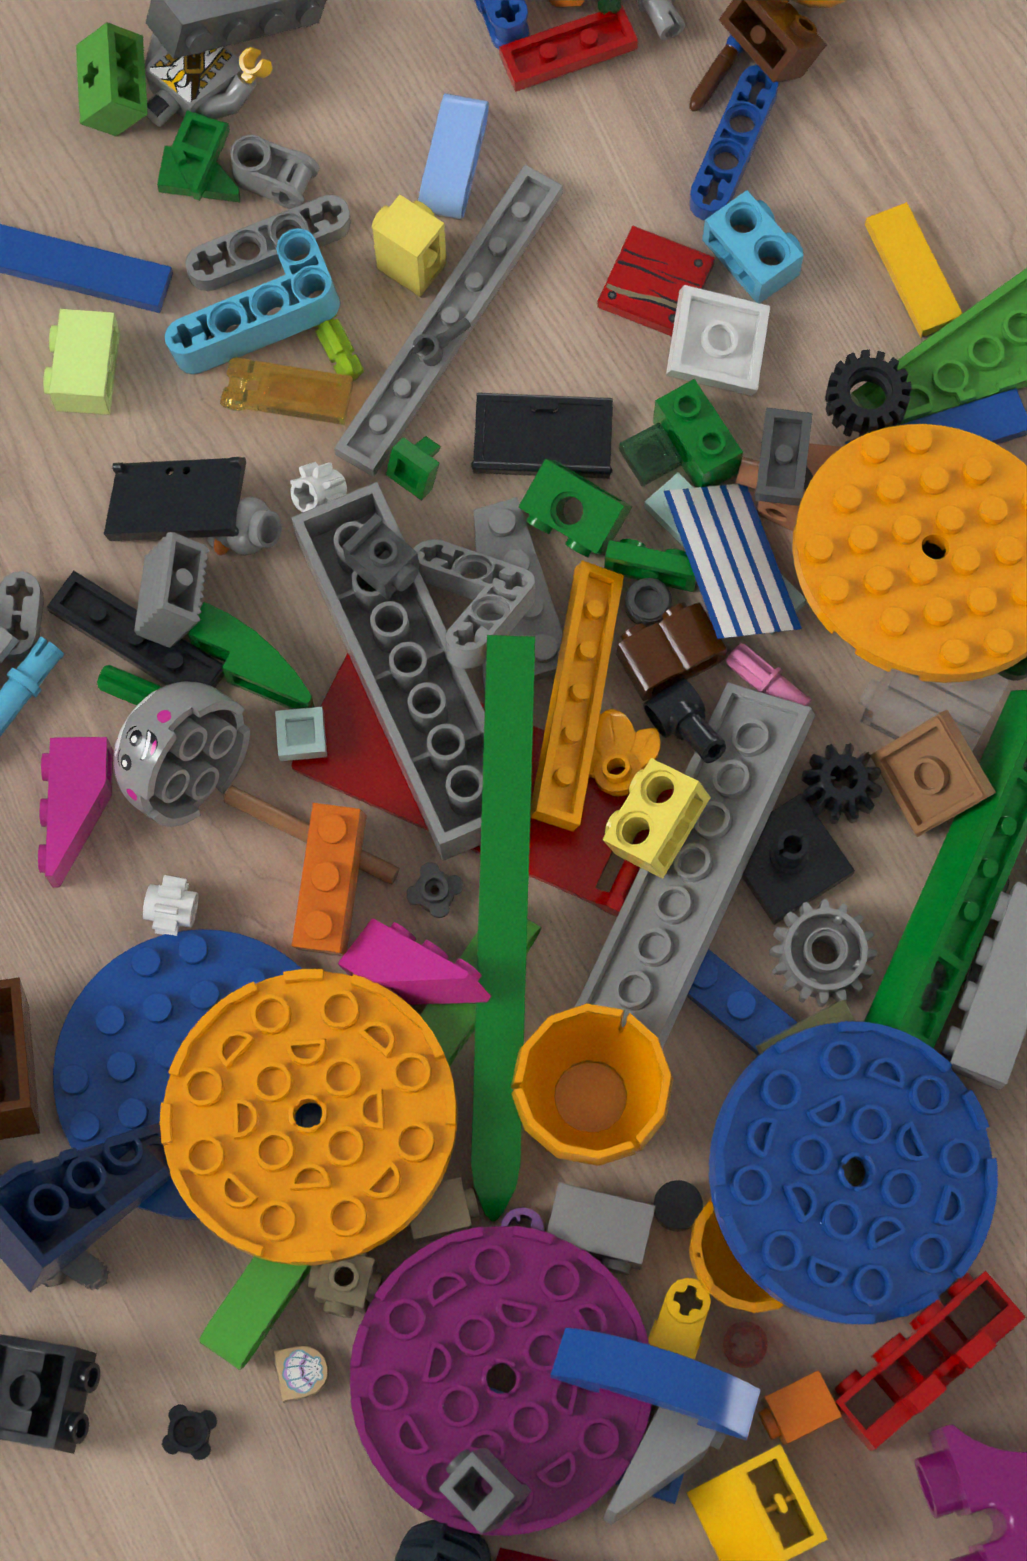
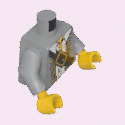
[145,33,272,127]

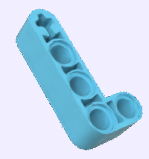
[165,228,340,374]

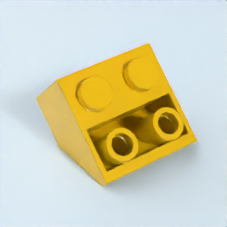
[686,1444,828,1561]

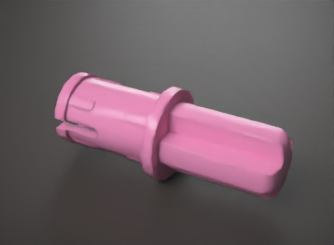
[726,643,812,706]

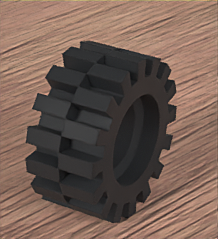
[825,350,912,437]

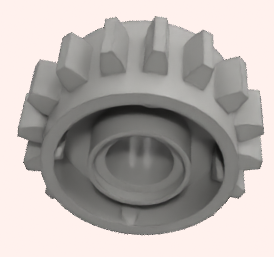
[769,899,877,1007]

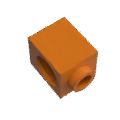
[758,1370,842,1446]

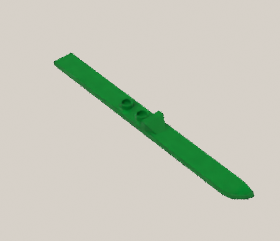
[471,635,535,1221]

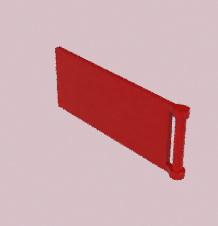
[291,653,674,917]

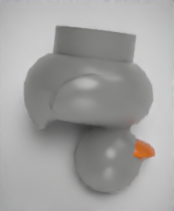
[206,497,282,556]

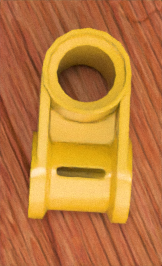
[648,1278,711,1360]

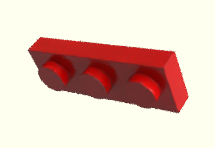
[499,4,638,92]

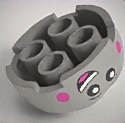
[113,681,250,827]

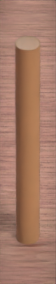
[223,785,400,885]

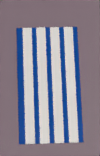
[663,484,802,639]

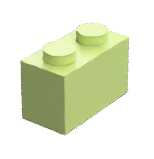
[43,309,120,415]

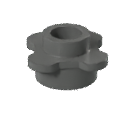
[407,862,463,918]

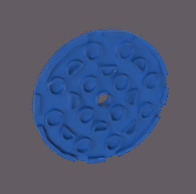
[53,929,322,1221]
[709,1021,998,1324]

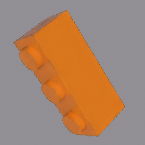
[291,802,367,956]

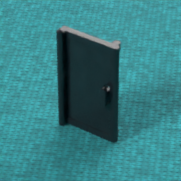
[471,392,613,479]
[104,457,246,541]

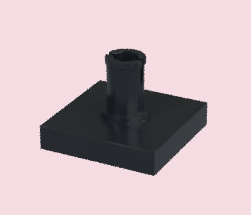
[742,793,855,925]

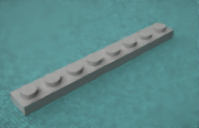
[334,165,563,477]

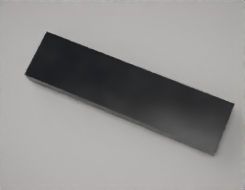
[47,570,224,688]

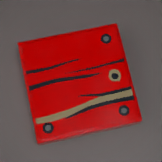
[597,225,715,337]

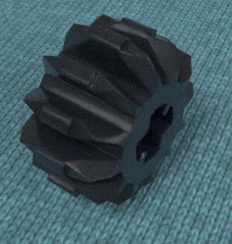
[801,743,882,824]

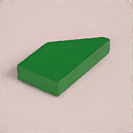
[171,110,230,201]
[157,145,241,202]

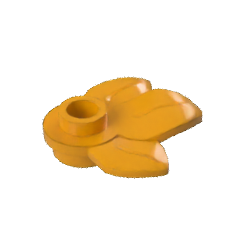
[589,708,661,796]

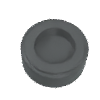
[625,578,672,627]

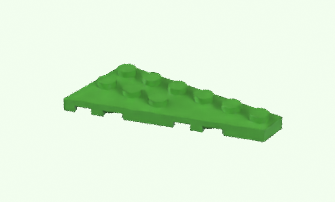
[851,268,1027,425]

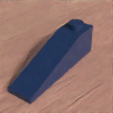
[0,1122,171,1292]

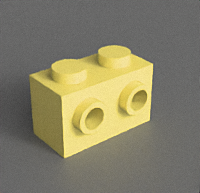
[372,194,446,297]

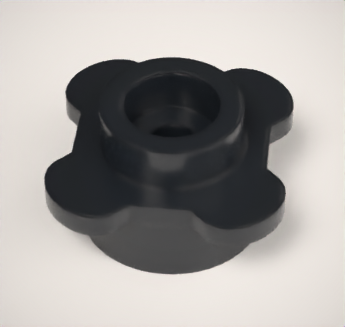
[162,1404,217,1460]

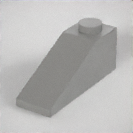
[603,1407,727,1525]

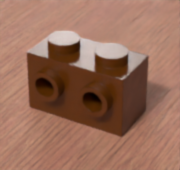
[719,0,827,83]

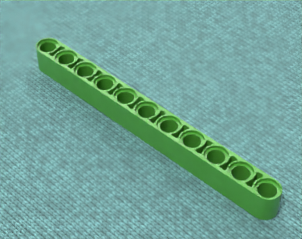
[199,918,542,1370]

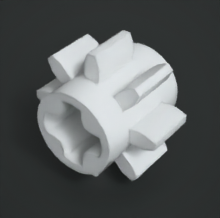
[290,462,347,512]
[143,875,199,936]

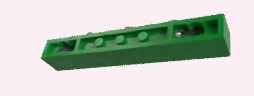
[864,690,1027,1048]

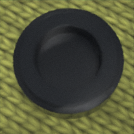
[653,1180,703,1232]

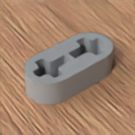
[0,571,44,662]

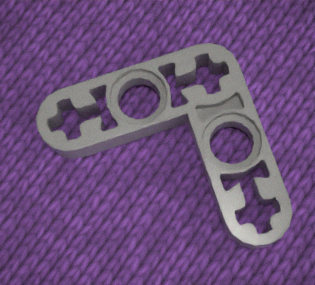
[414,539,536,669]

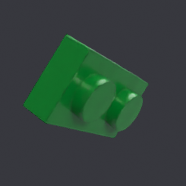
[604,539,696,593]

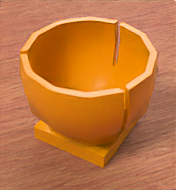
[511,1003,673,1166]

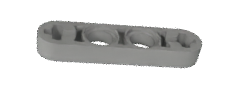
[185,195,351,291]

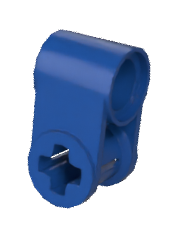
[475,0,530,49]

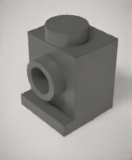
[343,513,420,599]
[439,1448,532,1534]

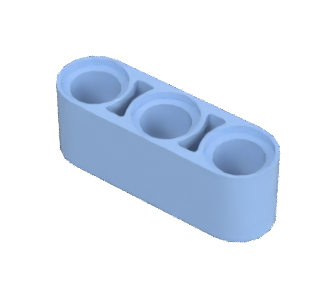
[418,93,489,220]

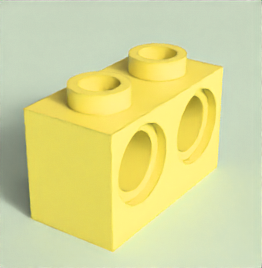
[602,758,711,879]

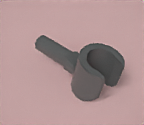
[412,318,471,366]

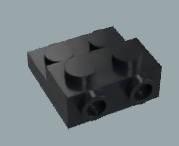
[0,1334,101,1454]

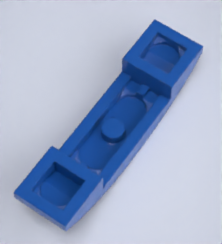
[550,1327,761,1440]

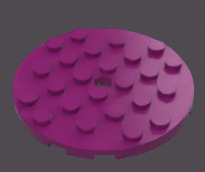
[350,1226,652,1536]

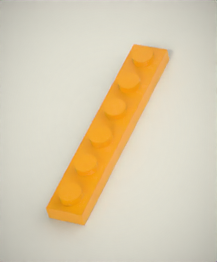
[530,560,624,831]

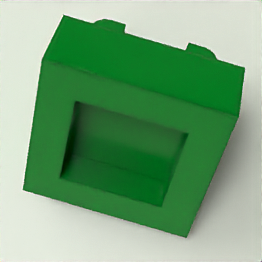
[385,436,441,501]

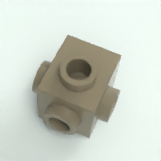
[308,1252,383,1318]

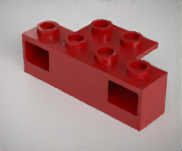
[833,1271,1026,1452]

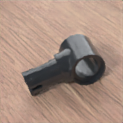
[643,677,726,763]

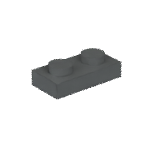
[755,407,813,506]

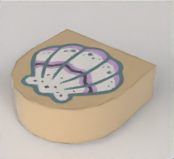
[274,1346,329,1402]

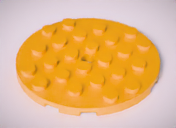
[793,424,1027,683]
[160,969,458,1265]

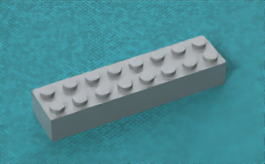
[291,482,485,861]

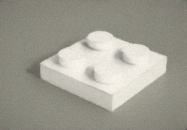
[666,285,770,396]

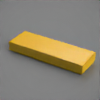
[865,202,963,338]

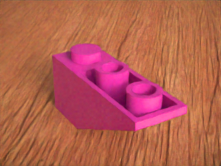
[38,737,113,888]
[337,918,492,1005]

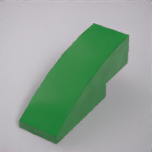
[188,601,314,709]

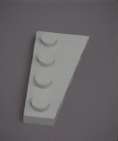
[474,497,563,696]

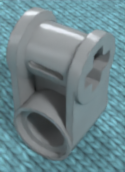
[230,135,320,209]

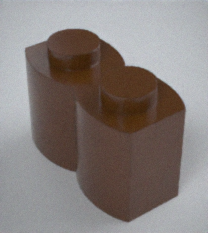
[616,602,727,701]

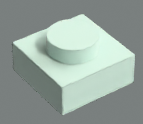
[275,707,327,761]

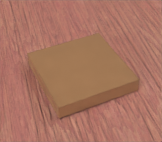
[871,710,996,837]

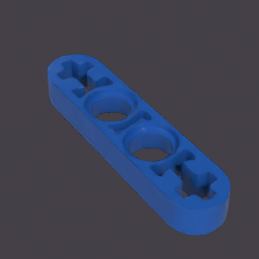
[689,65,779,221]

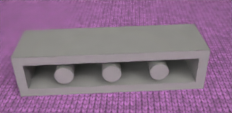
[941,882,1027,1090]

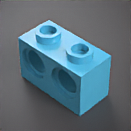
[702,190,804,303]

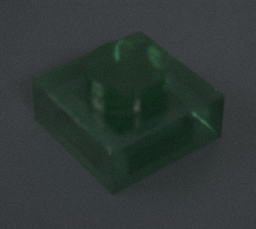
[619,422,682,487]

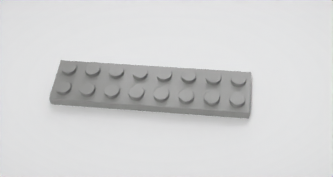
[575,682,816,1049]

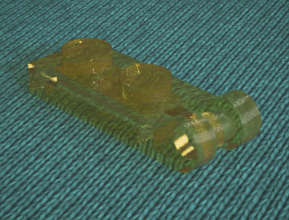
[220,358,353,425]

